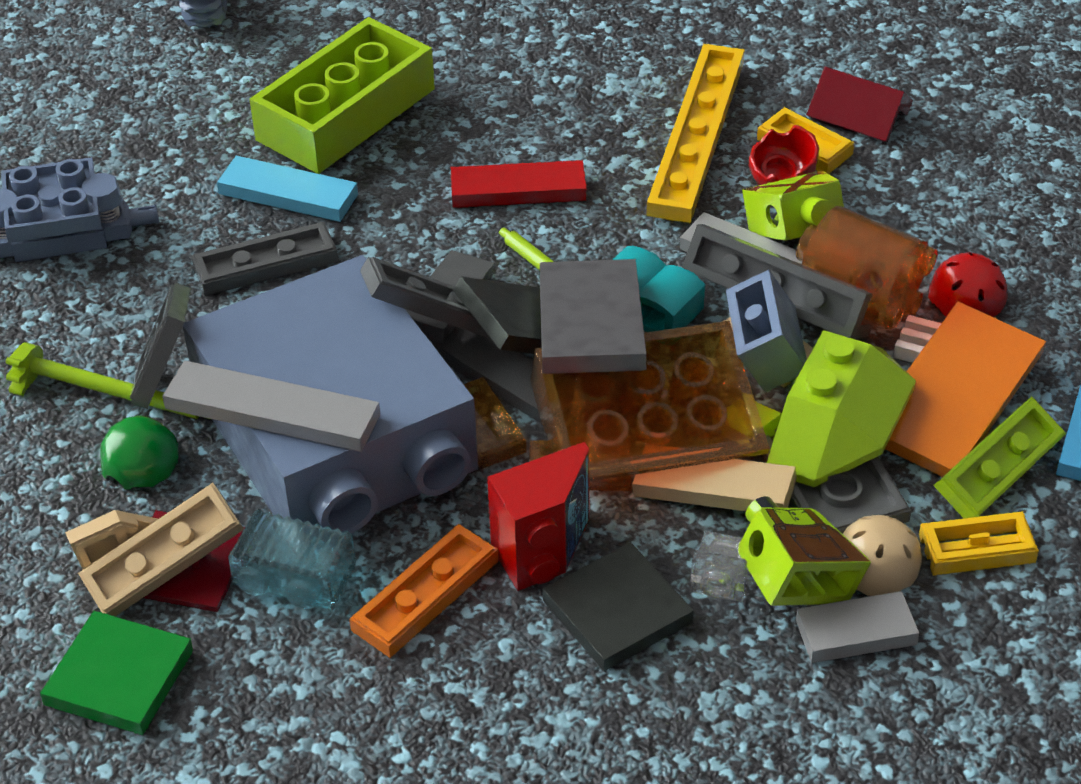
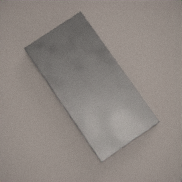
[540,259,646,374]

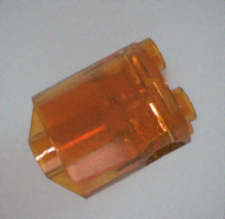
[796,206,938,329]

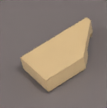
[65,510,158,570]

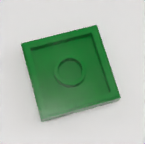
[40,610,194,735]

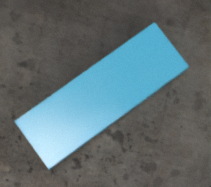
[217,155,358,222]

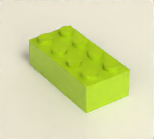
[250,17,435,174]

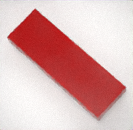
[450,160,586,208]

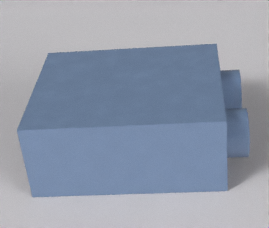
[183,255,478,548]

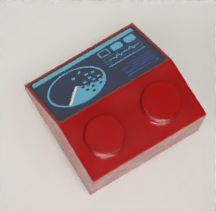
[487,442,590,591]

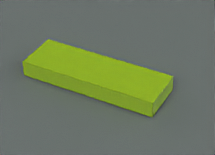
[933,396,1067,518]

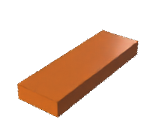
[349,524,499,658]

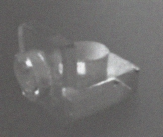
[690,531,750,602]

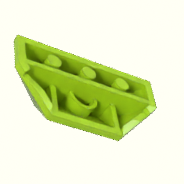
[767,330,916,487]

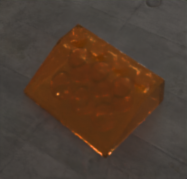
[530,321,770,482]

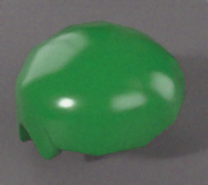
[100,416,179,490]

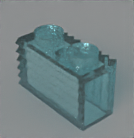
[228,509,356,610]

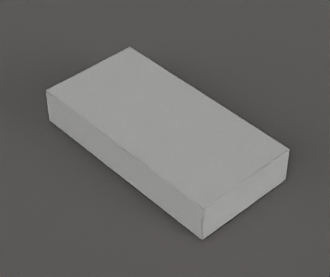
[796,591,919,663]

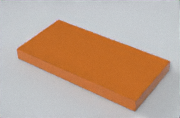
[885,301,1046,477]

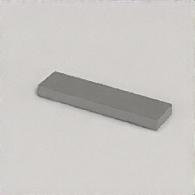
[163,360,380,452]

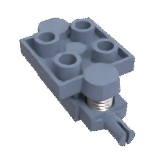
[0,157,159,262]

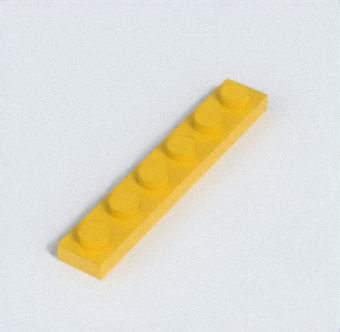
[647,44,745,223]

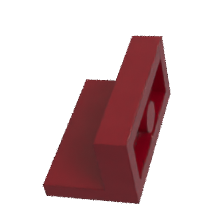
[806,66,913,142]

